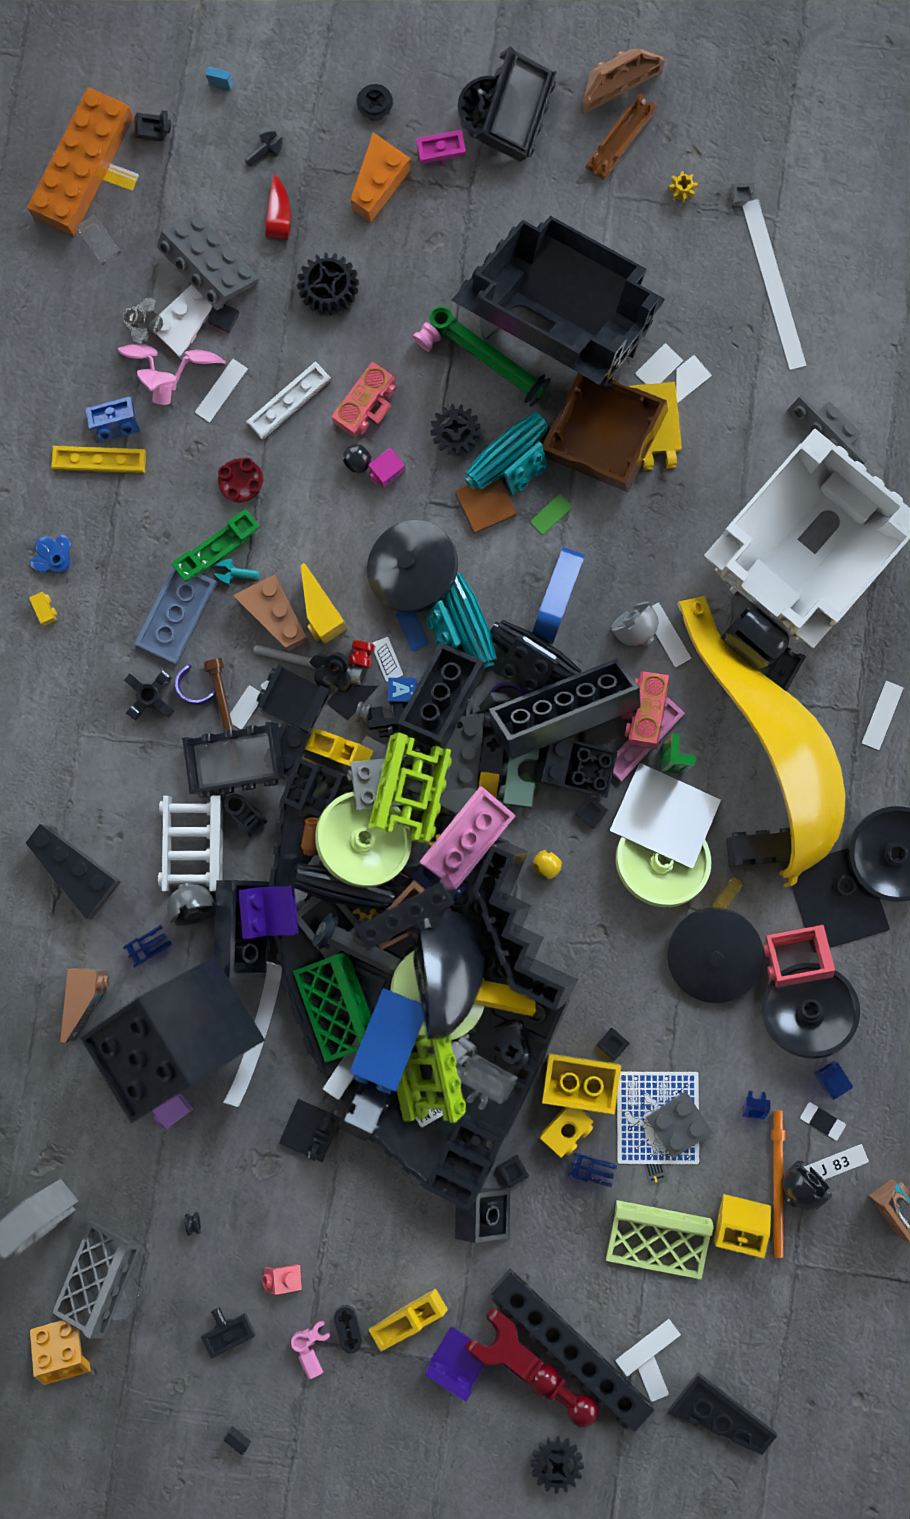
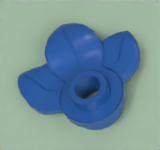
[29,534,71,573]

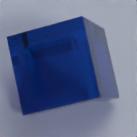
[813,1061,853,1100]

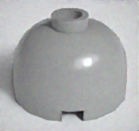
[611,601,659,646]

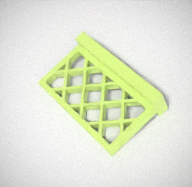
[606,1200,714,1279]

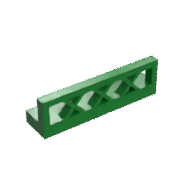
[660,734,696,774]

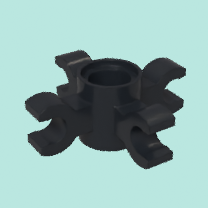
[124,670,174,721]

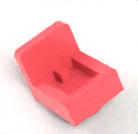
[262,1264,302,1295]

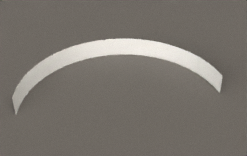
[223,962,282,1107]

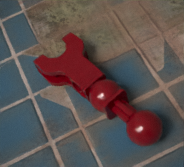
[464,1309,598,1428]

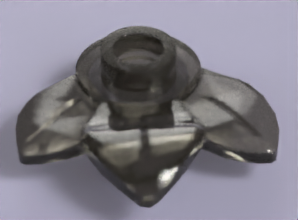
[123,298,163,345]

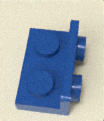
[86,396,140,443]

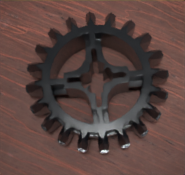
[297,252,359,316]

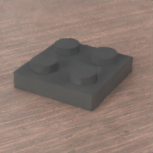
[646,1091,713,1158]

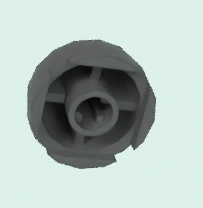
[167,883,215,926]

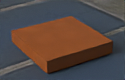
[455,478,517,534]

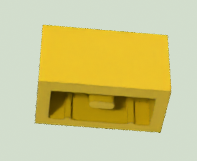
[713,1194,771,1258]

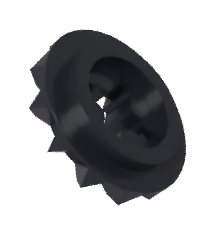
[357,84,393,121]

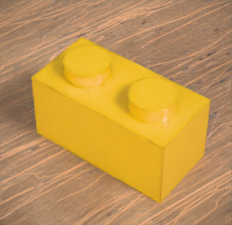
[29,592,57,626]

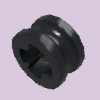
[185,1212,201,1236]

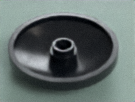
[367,520,458,613]
[848,806,910,902]
[667,907,764,1003]
[762,963,860,1059]

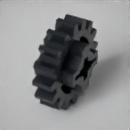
[430,404,480,456]
[531,1436,584,1494]

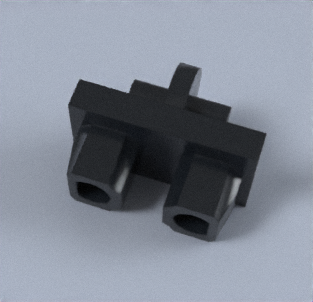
[367,703,405,739]

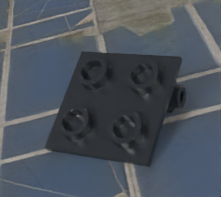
[279,1099,342,1163]

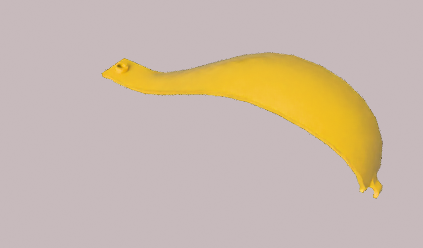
[677,596,845,887]

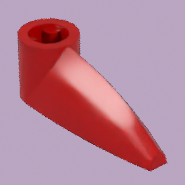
[265,175,291,240]

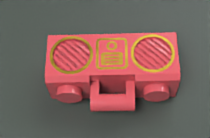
[331,361,397,439]
[621,672,670,749]

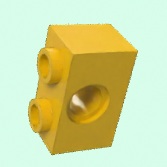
[539,1107,594,1158]

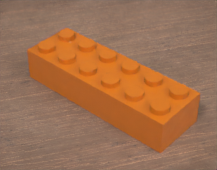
[27,87,134,237]

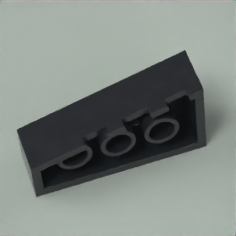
[26,824,121,919]
[339,1081,394,1141]

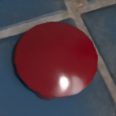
[218,457,264,503]

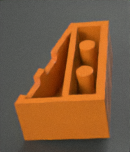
[351,132,411,223]

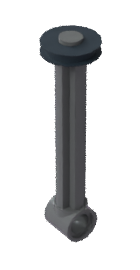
[313,913,402,976]

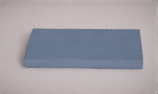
[134,567,218,666]

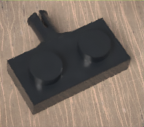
[201,1307,256,1359]

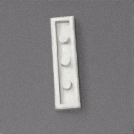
[246,361,331,440]

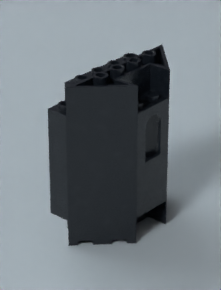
[451,215,665,387]

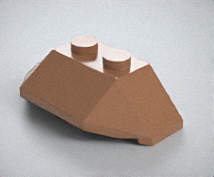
[582,49,665,114]

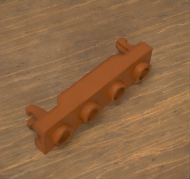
[585,93,658,181]

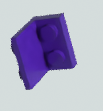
[239,886,298,939]
[425,1327,485,1402]

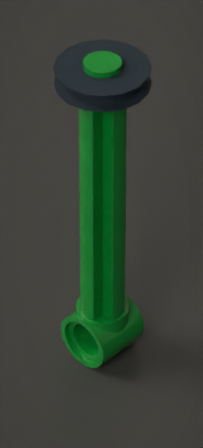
[430,306,551,407]

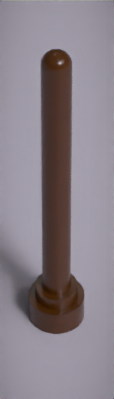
[204,658,242,770]

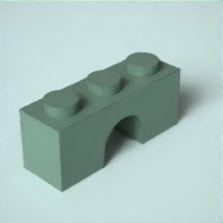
[499,749,539,808]

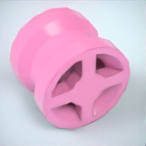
[413,322,442,352]

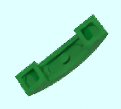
[171,508,260,582]

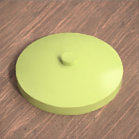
[315,791,412,888]
[616,836,711,907]

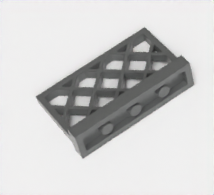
[52,1221,141,1338]

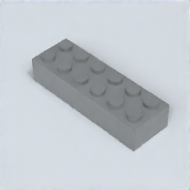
[0,1179,78,1259]

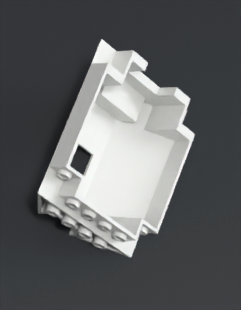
[704,429,910,648]

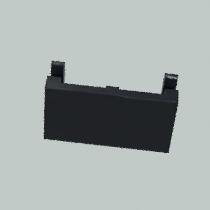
[766,647,806,692]

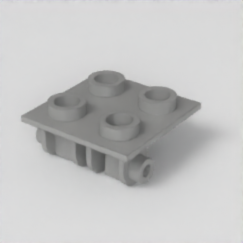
[347,758,402,810]

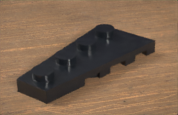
[668,1372,777,1455]

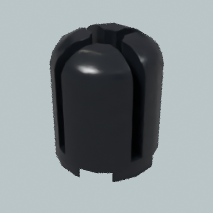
[720,602,790,670]

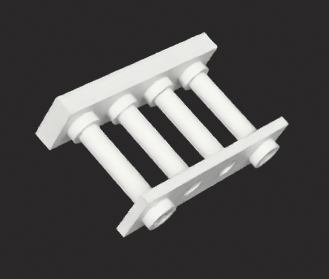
[158,796,224,891]

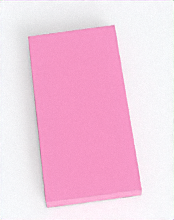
[420,786,516,889]

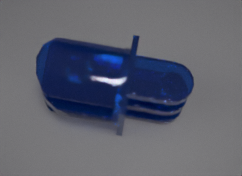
[123,925,173,968]
[568,1152,618,1188]

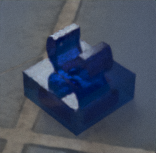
[742,1090,771,1119]

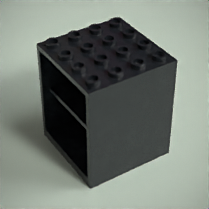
[80,957,265,1124]

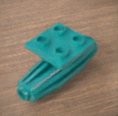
[465,412,549,496]
[426,573,497,670]

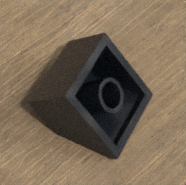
[455,1188,510,1243]

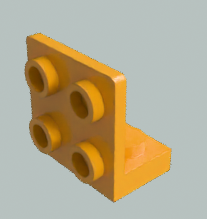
[30,1317,91,1385]

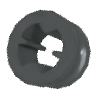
[355,701,372,724]

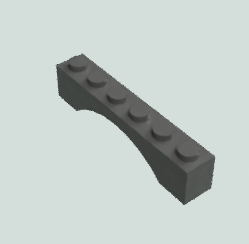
[361,736,476,817]

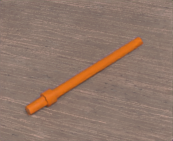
[771,1110,786,1258]

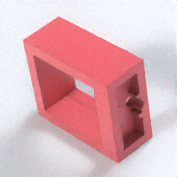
[763,925,835,988]

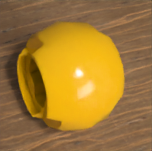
[532,850,562,879]

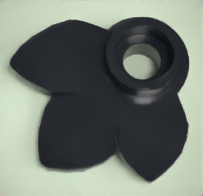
[309,652,351,692]

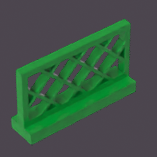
[293,952,371,1063]

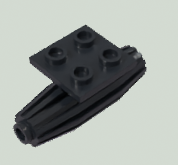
[490,620,582,693]
[291,859,395,910]

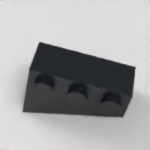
[726,828,792,867]

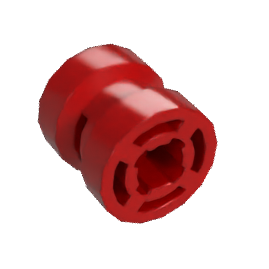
[349,640,375,669]

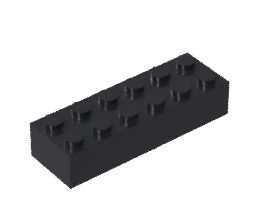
[489,658,641,760]

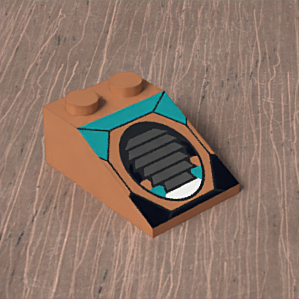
[60,968,109,1043]
[868,1179,910,1245]

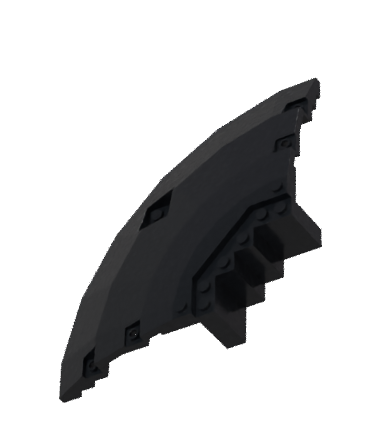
[269,757,578,1211]

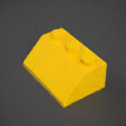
[542,1053,621,1114]

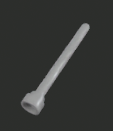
[253,645,364,685]

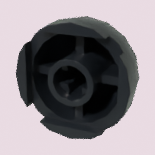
[783,1160,832,1210]

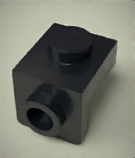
[134,110,171,142]

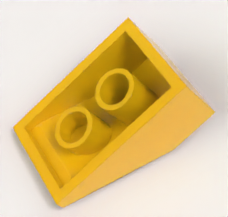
[300,563,347,644]

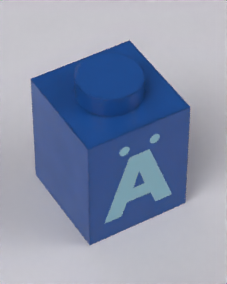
[388,678,418,704]

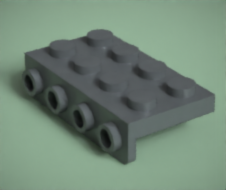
[157,214,259,310]

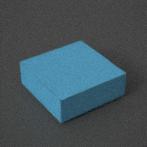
[206,67,233,90]

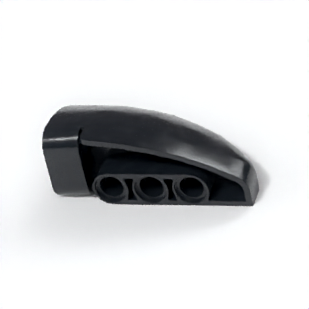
[411,910,485,1039]

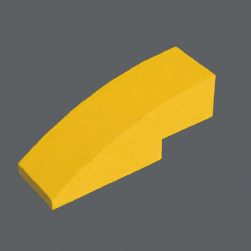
[305,728,373,768]
[369,1288,448,1351]

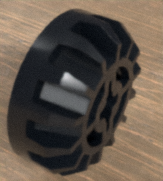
[458,76,520,138]

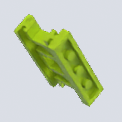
[368,733,452,844]
[397,1029,466,1123]

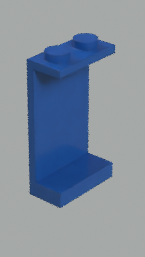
[350,988,424,1094]

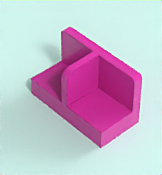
[416,130,466,166]

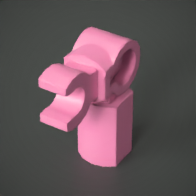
[291,1320,330,1380]

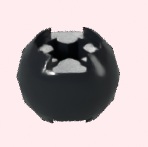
[343,444,371,473]

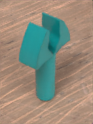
[215,559,260,586]

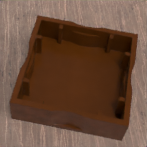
[543,373,668,492]

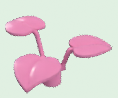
[118,344,226,405]

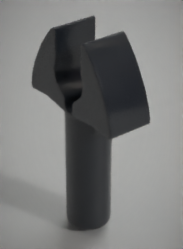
[245,131,283,167]

